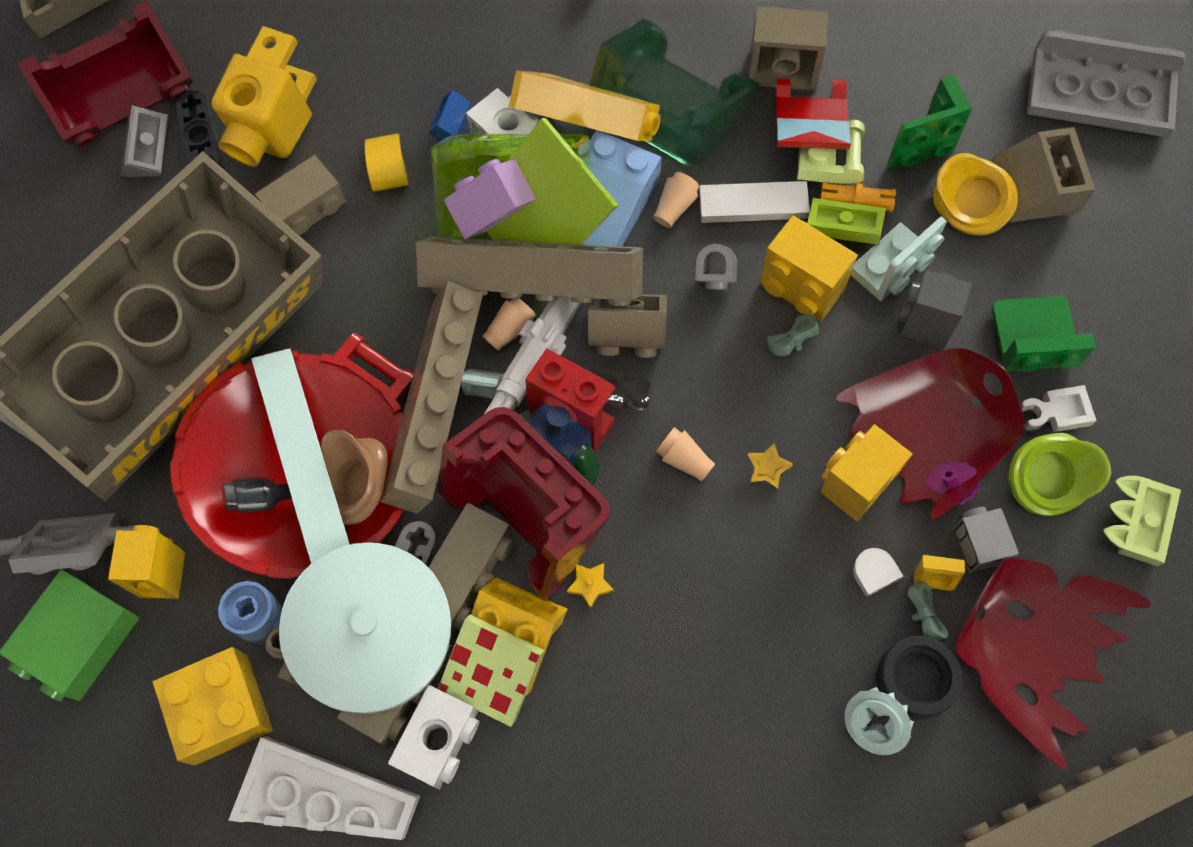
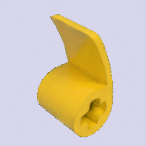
[365,133,408,192]

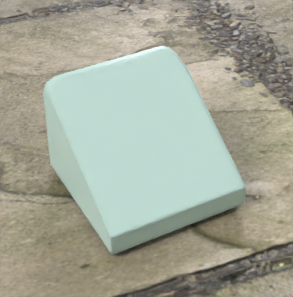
[461,369,504,399]

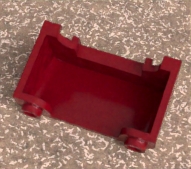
[17,1,193,147]
[437,407,610,601]

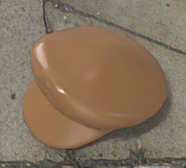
[321,430,388,525]

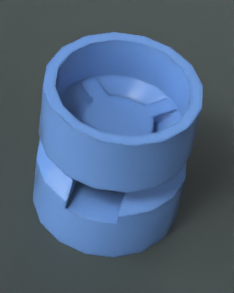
[218,581,283,645]

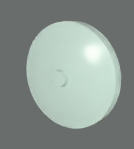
[279,543,451,714]

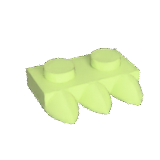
[1103,476,1181,567]

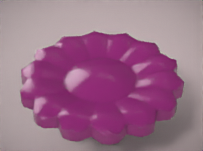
[926,460,981,505]

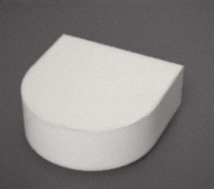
[853,548,903,597]

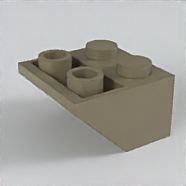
[991,127,1095,223]

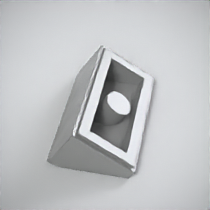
[120,105,168,177]

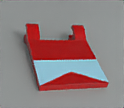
[774,78,851,149]

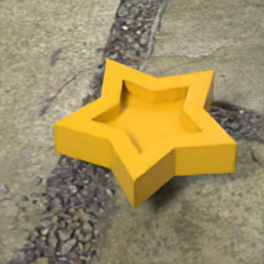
[748,443,793,489]
[567,563,614,609]

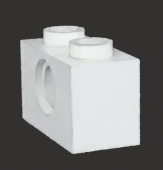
[466,88,540,163]
[388,685,479,790]

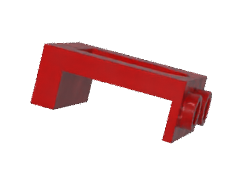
[525,348,616,454]

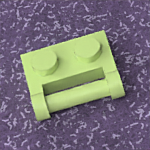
[797,120,865,185]

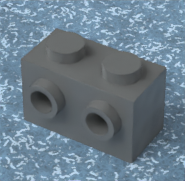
[898,270,972,349]

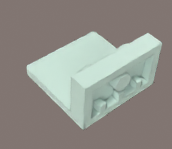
[851,217,947,302]

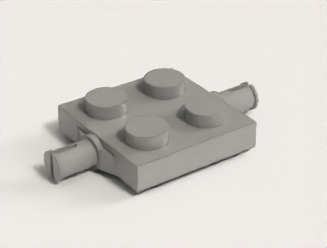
[0,513,134,575]

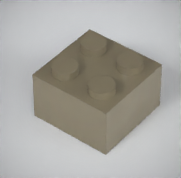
[747,6,828,91]

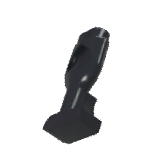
[222,477,296,514]

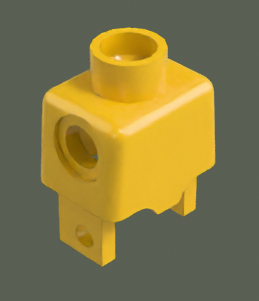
[211,26,317,166]

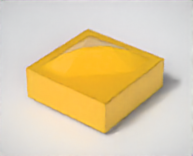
[914,555,965,591]

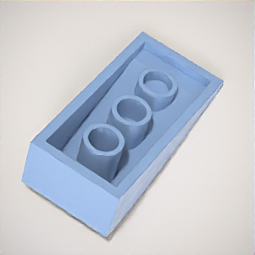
[580,130,661,246]

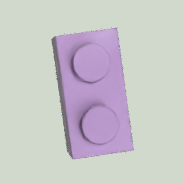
[444,159,537,239]

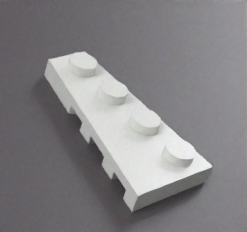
[228,737,420,840]

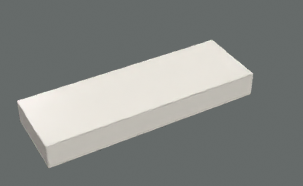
[699,181,810,223]

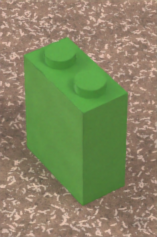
[0,569,140,702]

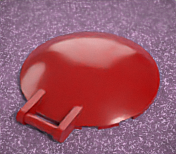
[170,332,414,579]

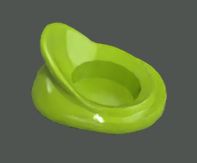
[1008,433,1111,516]

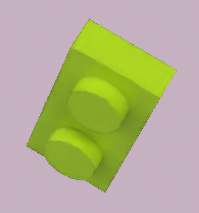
[807,198,886,245]

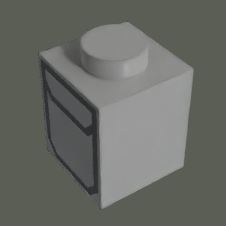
[953,507,1019,574]

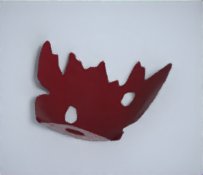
[956,557,1152,770]

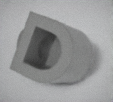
[695,244,737,290]

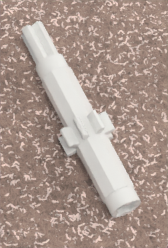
[484,296,581,414]

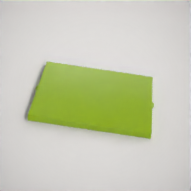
[486,118,619,244]

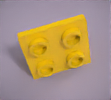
[471,577,567,695]

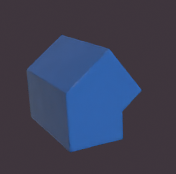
[428,90,472,150]

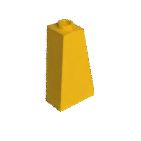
[509,70,660,141]

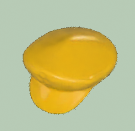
[933,153,1018,236]

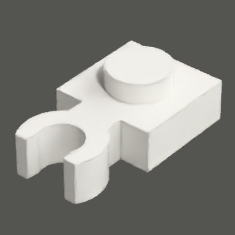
[1021,385,1096,432]

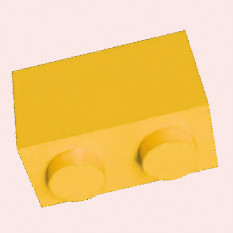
[108,525,186,599]

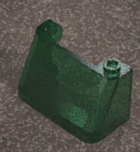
[589,18,759,166]

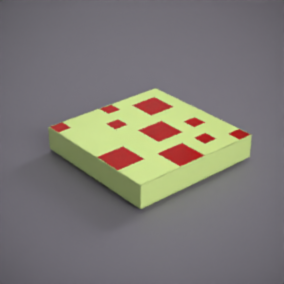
[438,615,544,727]

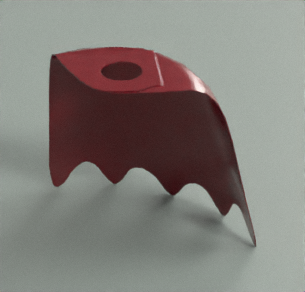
[836,348,1024,520]

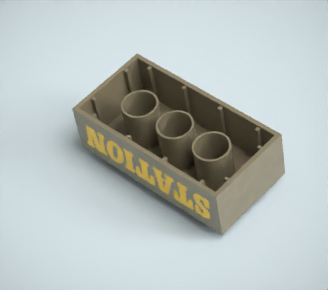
[0,151,322,502]

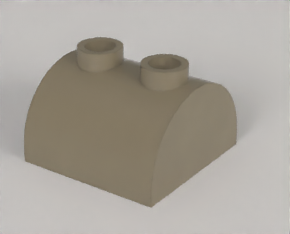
[588,294,667,357]

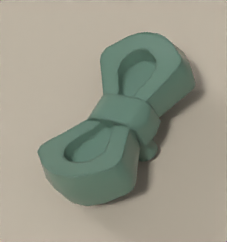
[767,315,819,356]
[908,582,948,642]

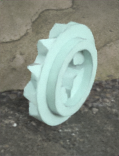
[845,687,914,755]

